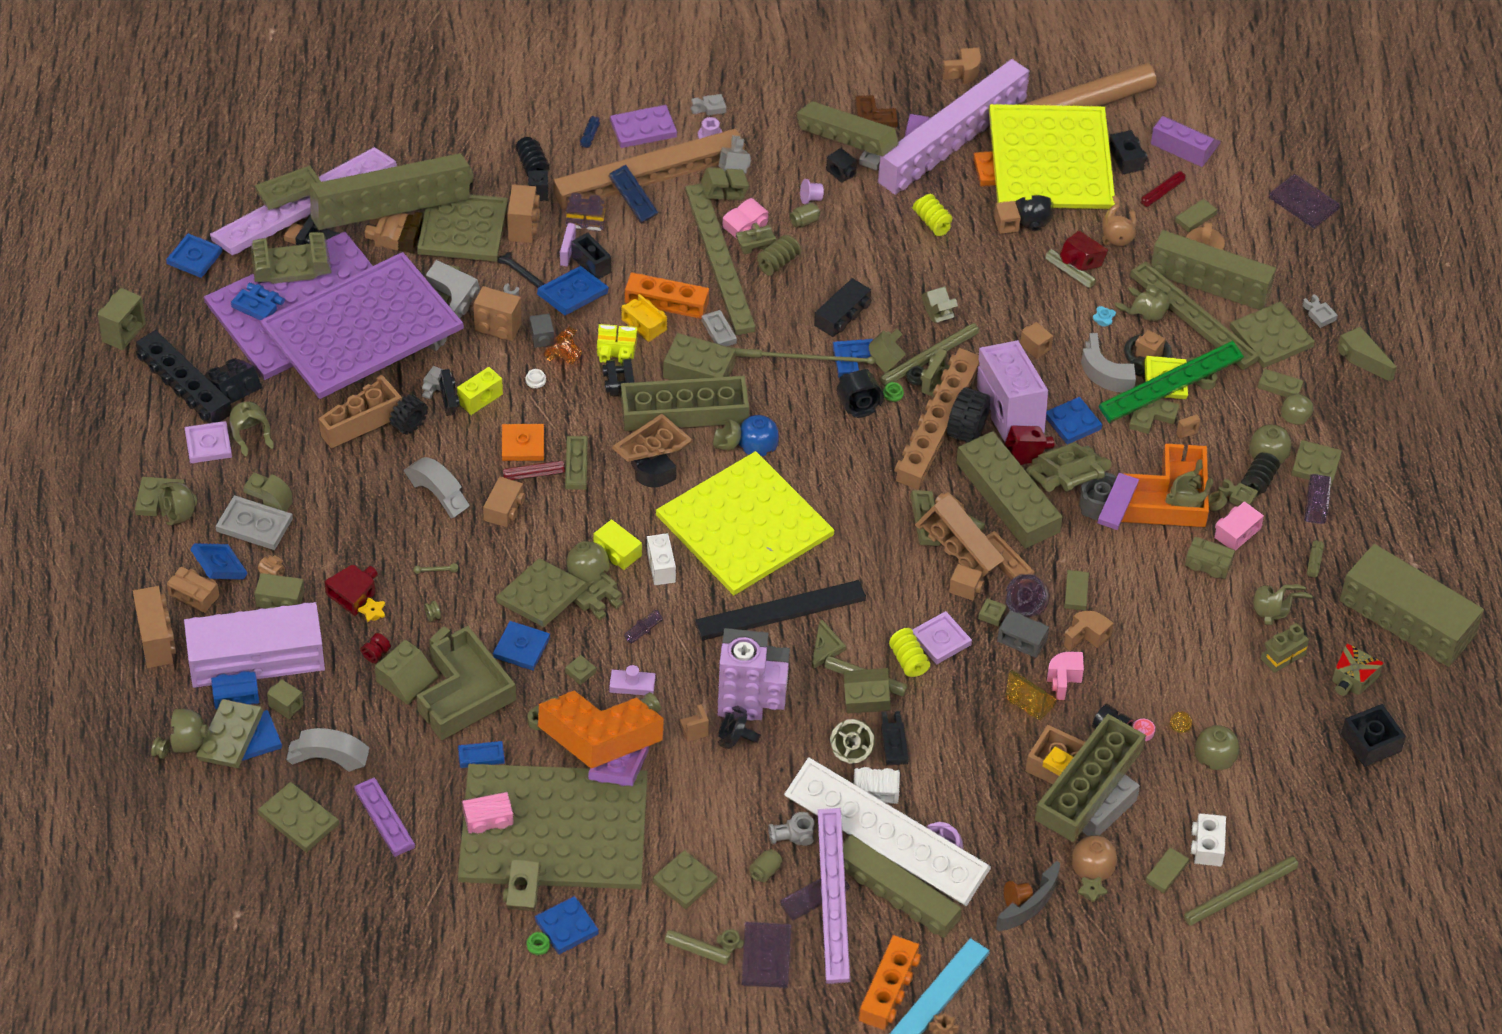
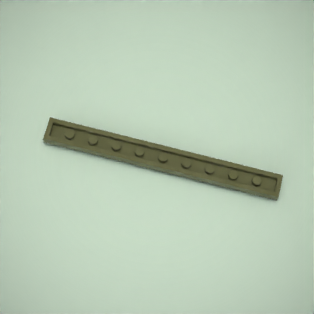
[685,184,755,335]

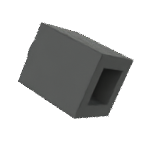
[529,313,554,348]

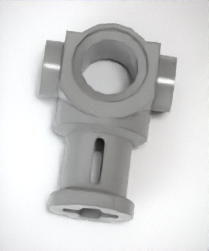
[768,812,814,846]

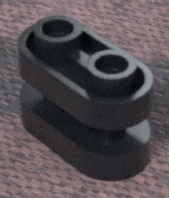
[602,358,634,397]

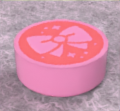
[1133,719,1155,741]

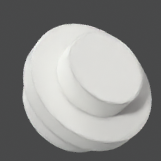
[526,369,546,388]

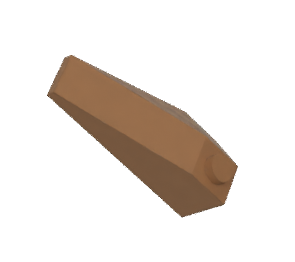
[612,414,692,462]

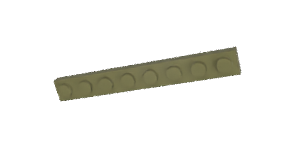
[1130,261,1259,370]

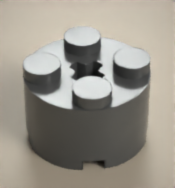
[1079,472,1117,520]

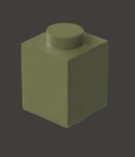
[267,679,303,719]

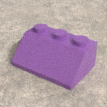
[1151,116,1220,167]

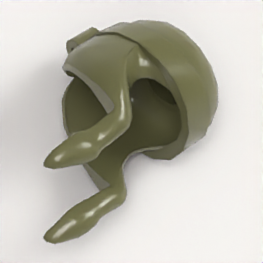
[1115,284,1170,322]
[229,401,274,457]
[1165,459,1213,508]
[1254,584,1312,625]

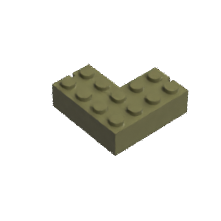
[417,626,516,740]

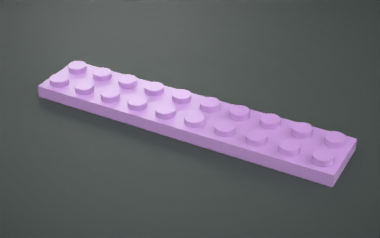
[210,147,397,255]

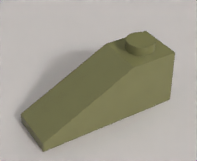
[1338,327,1396,382]

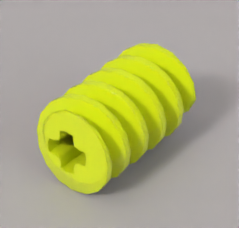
[912,194,953,236]
[889,628,930,677]

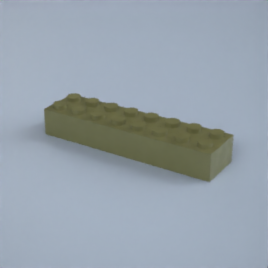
[310,153,470,230]

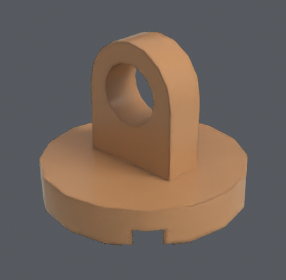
[1186,222,1225,250]

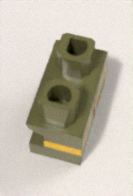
[1261,623,1309,673]

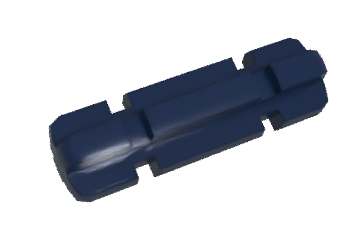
[580,116,600,148]

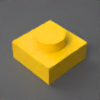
[1042,746,1074,776]

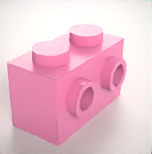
[1214,502,1264,551]

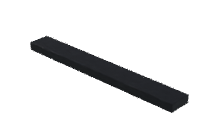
[695,580,866,641]

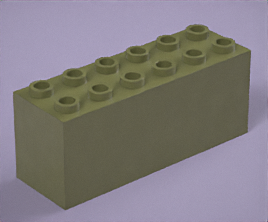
[1340,544,1484,667]

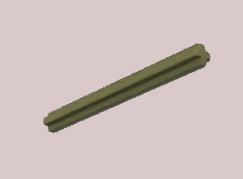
[880,323,979,386]
[1184,856,1299,925]

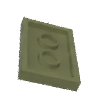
[255,166,321,210]
[196,699,264,768]
[258,782,339,853]

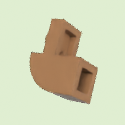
[942,48,981,84]
[1064,611,1114,651]

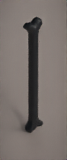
[498,252,545,288]

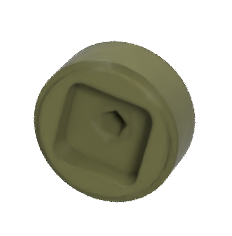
[1208,491,1227,511]

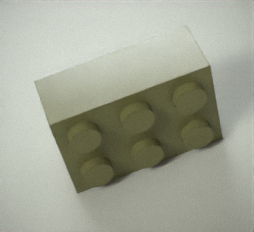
[663,333,735,380]

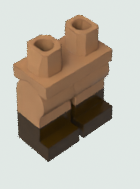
[365,212,423,254]

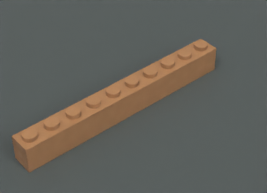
[554,129,745,209]

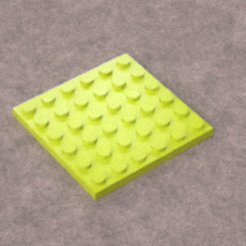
[989,104,1114,209]
[656,451,834,596]

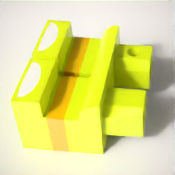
[597,324,637,364]

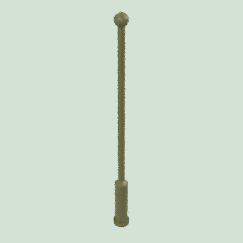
[730,347,875,365]

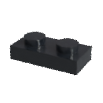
[438,369,459,416]

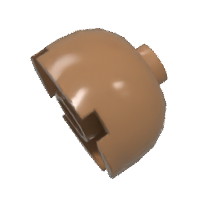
[1072,835,1117,881]

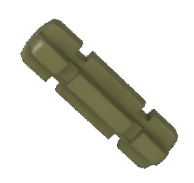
[1307,540,1324,578]

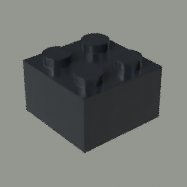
[1341,704,1406,767]

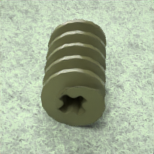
[757,235,801,276]

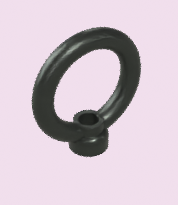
[1124,334,1172,375]

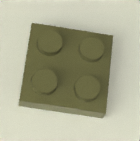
[1291,440,1342,486]
[653,850,717,909]

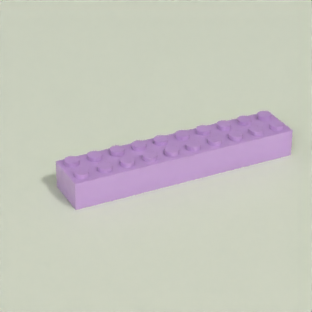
[878,59,1029,195]

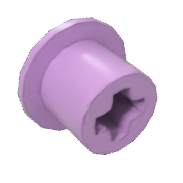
[698,117,722,139]
[800,179,824,204]

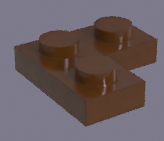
[855,95,898,128]

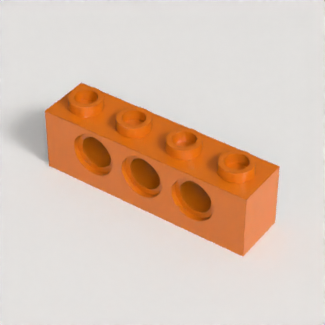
[625,272,709,319]
[859,935,921,1030]

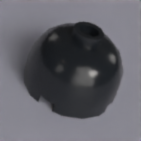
[1015,195,1054,231]

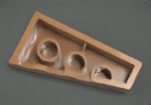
[318,375,402,448]
[915,494,1005,579]

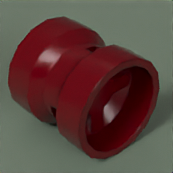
[360,633,391,663]

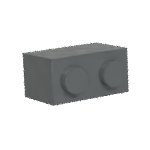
[997,610,1049,658]

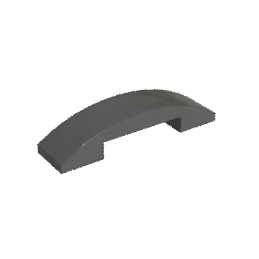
[996,861,1060,931]

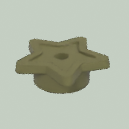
[1078,877,1107,902]

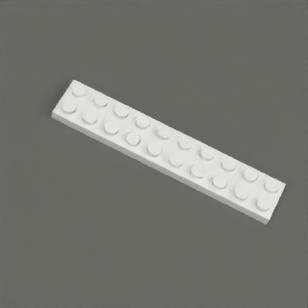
[784,757,991,906]

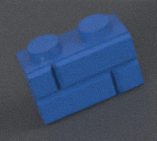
[211,671,259,709]

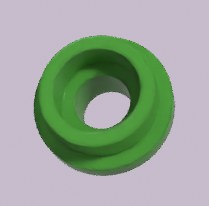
[883,382,904,402]
[527,932,550,955]

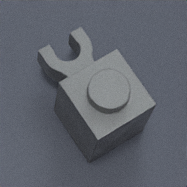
[719,135,751,173]

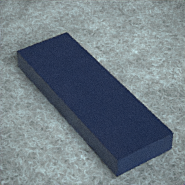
[609,165,658,224]

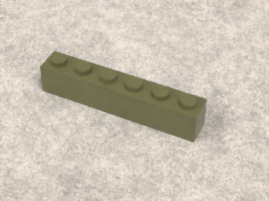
[797,101,899,157]
[843,834,962,938]

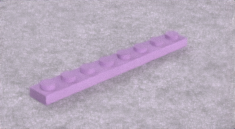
[818,808,850,984]

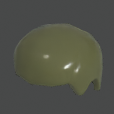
[1280,394,1314,425]
[713,419,741,451]

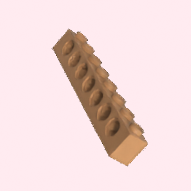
[895,348,980,490]

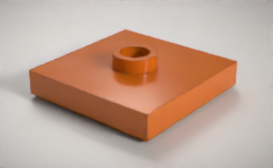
[502,424,544,461]

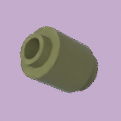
[789,202,820,227]
[749,849,782,882]

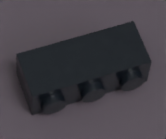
[814,278,872,337]

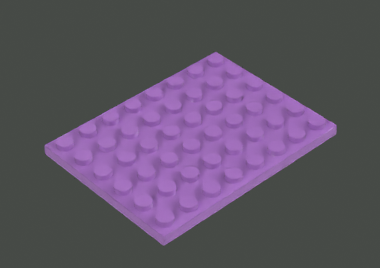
[204,232,372,380]
[260,252,464,399]

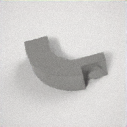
[1081,333,1136,393]
[404,457,470,518]
[286,728,369,772]

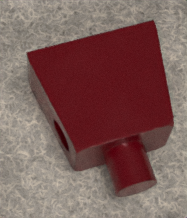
[1060,231,1108,271]
[1004,425,1054,465]
[324,565,378,616]

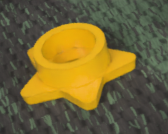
[358,598,385,622]

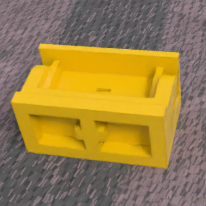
[621,294,667,342]

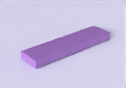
[354,777,415,857]

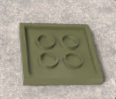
[1230,301,1315,368]
[496,558,587,627]

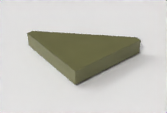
[812,620,846,669]

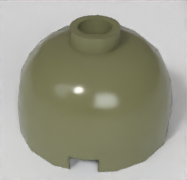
[1249,424,1291,464]
[158,482,197,525]
[566,541,610,582]
[171,708,208,753]
[830,719,876,764]
[1194,725,1239,770]

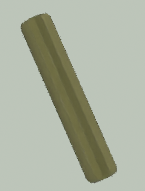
[1045,249,1096,288]
[665,930,731,964]

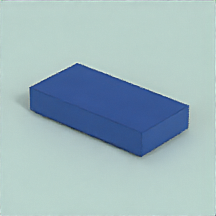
[458,741,505,768]

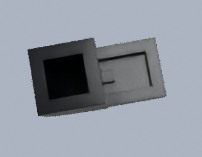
[631,454,676,488]

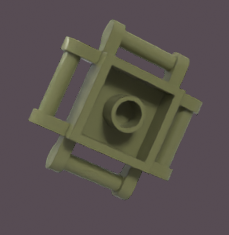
[1026,442,1111,492]

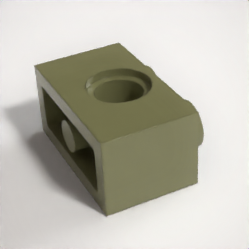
[503,860,541,912]

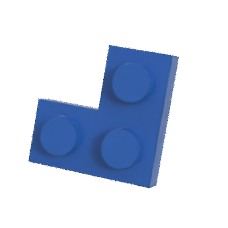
[833,339,873,378]

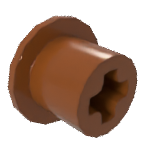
[1004,881,1033,907]

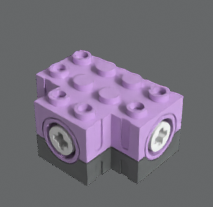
[718,628,790,720]

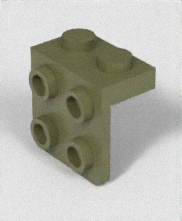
[920,349,974,397]

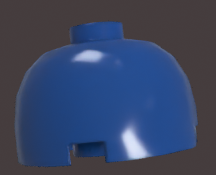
[738,415,779,456]

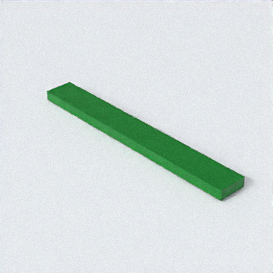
[1098,341,1244,423]

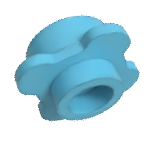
[1093,306,1116,326]

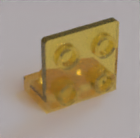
[1005,670,1057,720]

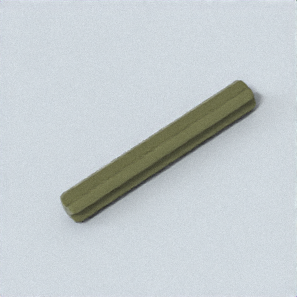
[825,656,907,696]

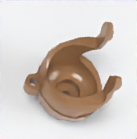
[1102,195,1137,246]

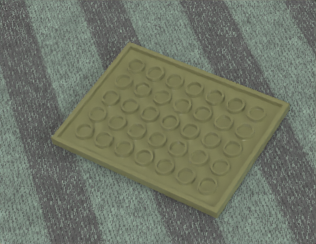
[458,764,648,889]

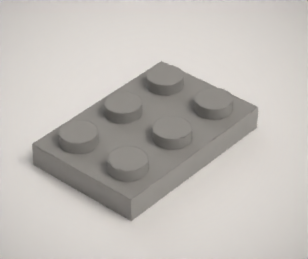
[216,495,293,550]

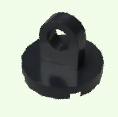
[718,705,761,749]

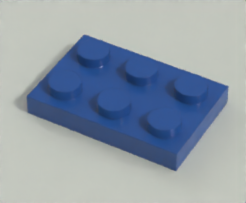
[537,266,609,316]

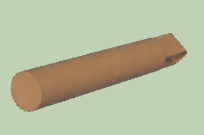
[989,63,1157,135]

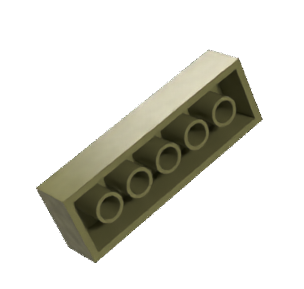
[1151,230,1276,310]
[621,376,749,431]
[956,431,1063,549]
[1035,714,1146,842]

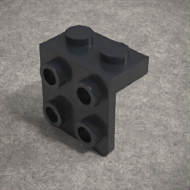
[204,358,262,404]

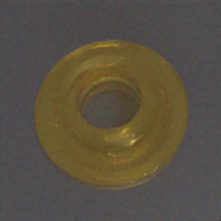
[1170,711,1192,733]

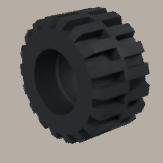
[947,387,990,443]

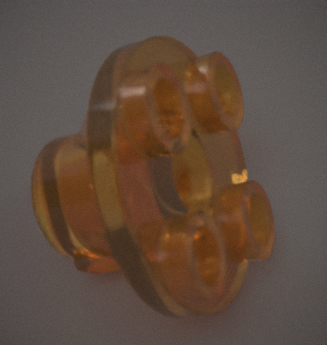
[543,326,582,365]

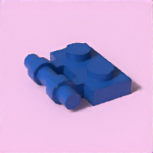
[231,283,285,320]

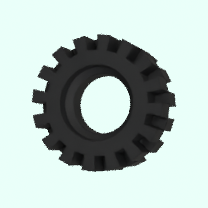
[389,394,428,435]

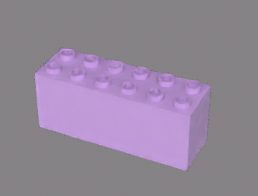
[184,602,325,688]

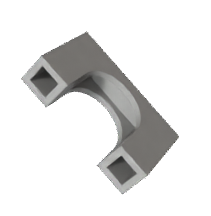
[426,260,480,351]

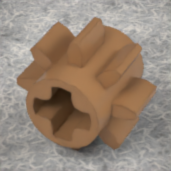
[258,555,285,576]
[929,1012,959,1034]

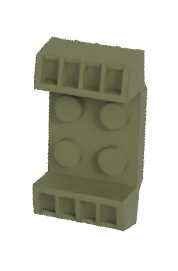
[251,232,331,284]

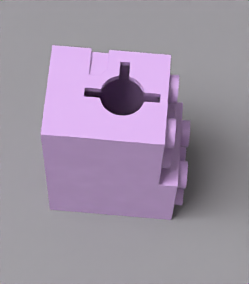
[977,340,1048,442]

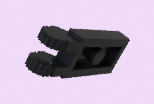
[881,711,909,765]

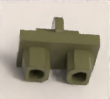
[736,223,776,254]

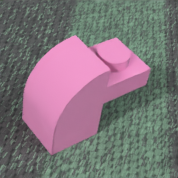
[1047,652,1084,700]

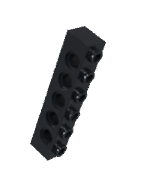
[136,330,232,424]

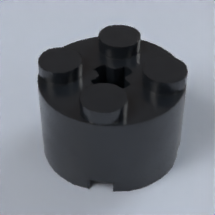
[837,369,884,418]

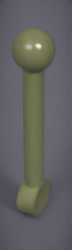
[413,563,458,574]

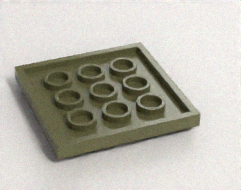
[417,195,508,261]

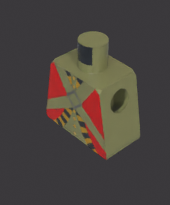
[1332,643,1384,696]

